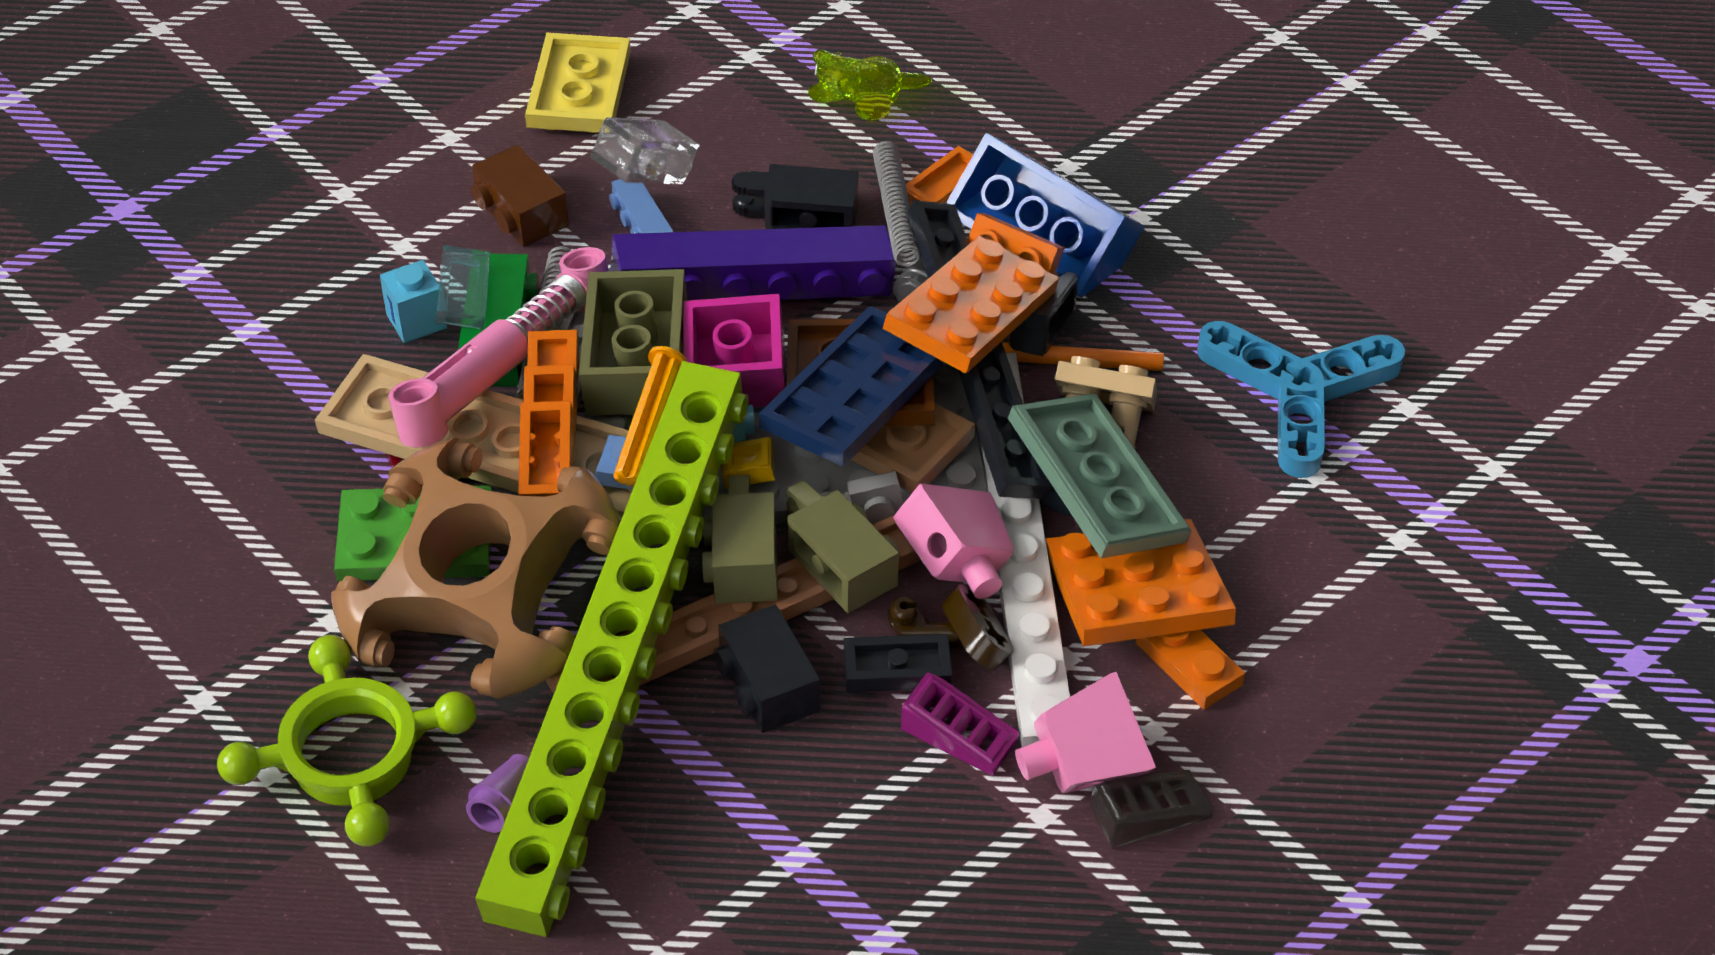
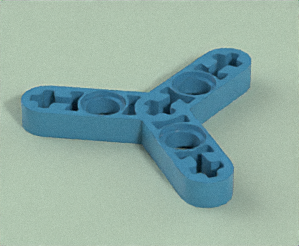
[1197,321,1405,478]

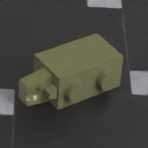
[702,475,778,604]
[786,480,900,614]

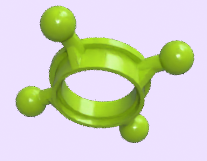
[217,635,477,847]

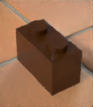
[471,144,569,247]

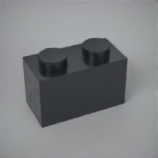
[714,604,820,733]

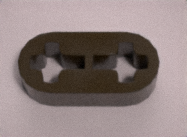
[942,584,1014,671]

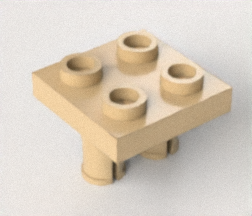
[1055,356,1157,449]

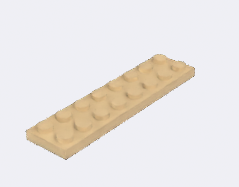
[315,354,693,522]

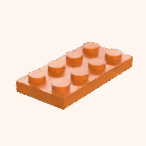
[883,236,1059,374]

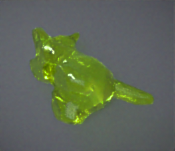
[808,49,932,121]

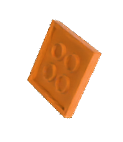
[1045,519,1236,647]

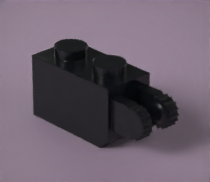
[732,164,859,229]

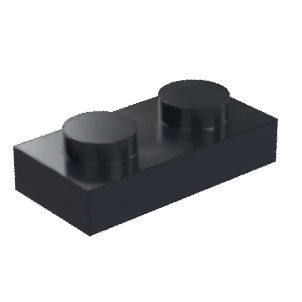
[844,634,952,692]

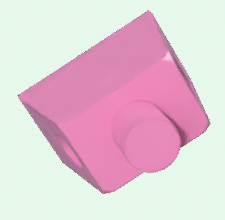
[893,483,1014,599]
[1015,672,1156,793]

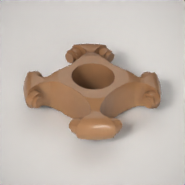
[331,438,620,700]

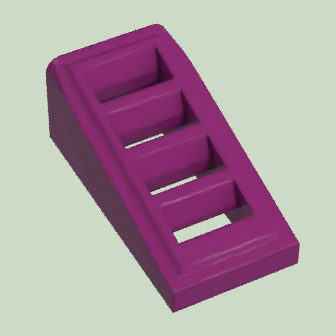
[901,672,1020,776]

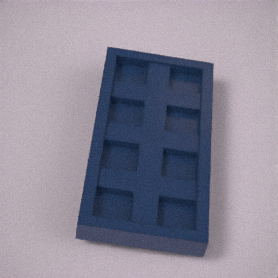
[759,306,945,467]

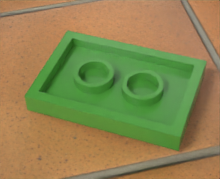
[334,485,492,581]

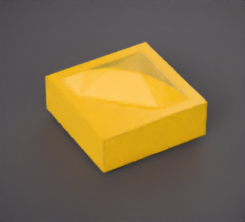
[722,437,775,489]

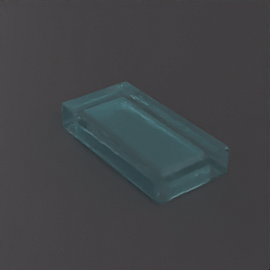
[435,245,490,329]

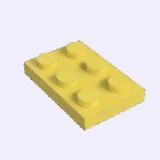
[525,33,631,133]

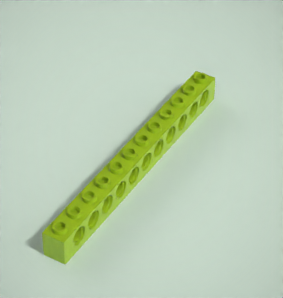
[475,361,749,938]

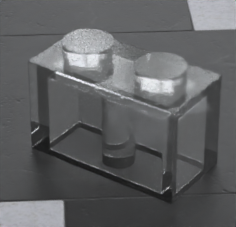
[590,117,699,184]

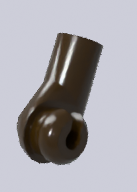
[887,596,958,648]

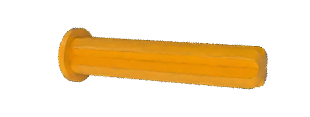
[613,346,688,487]

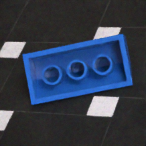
[946,133,1146,298]

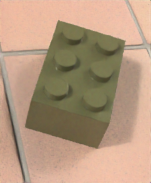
[579,269,688,416]

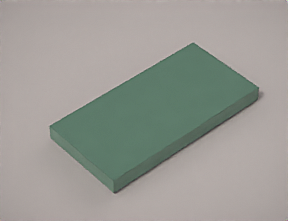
[1008,393,1192,558]

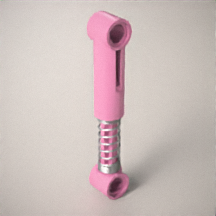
[388,247,609,448]

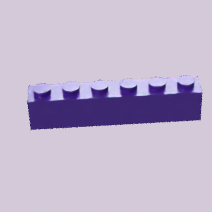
[610,225,896,301]

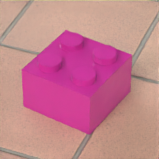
[683,294,786,408]

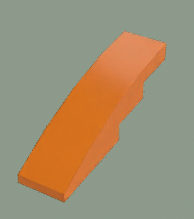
[518,329,579,497]

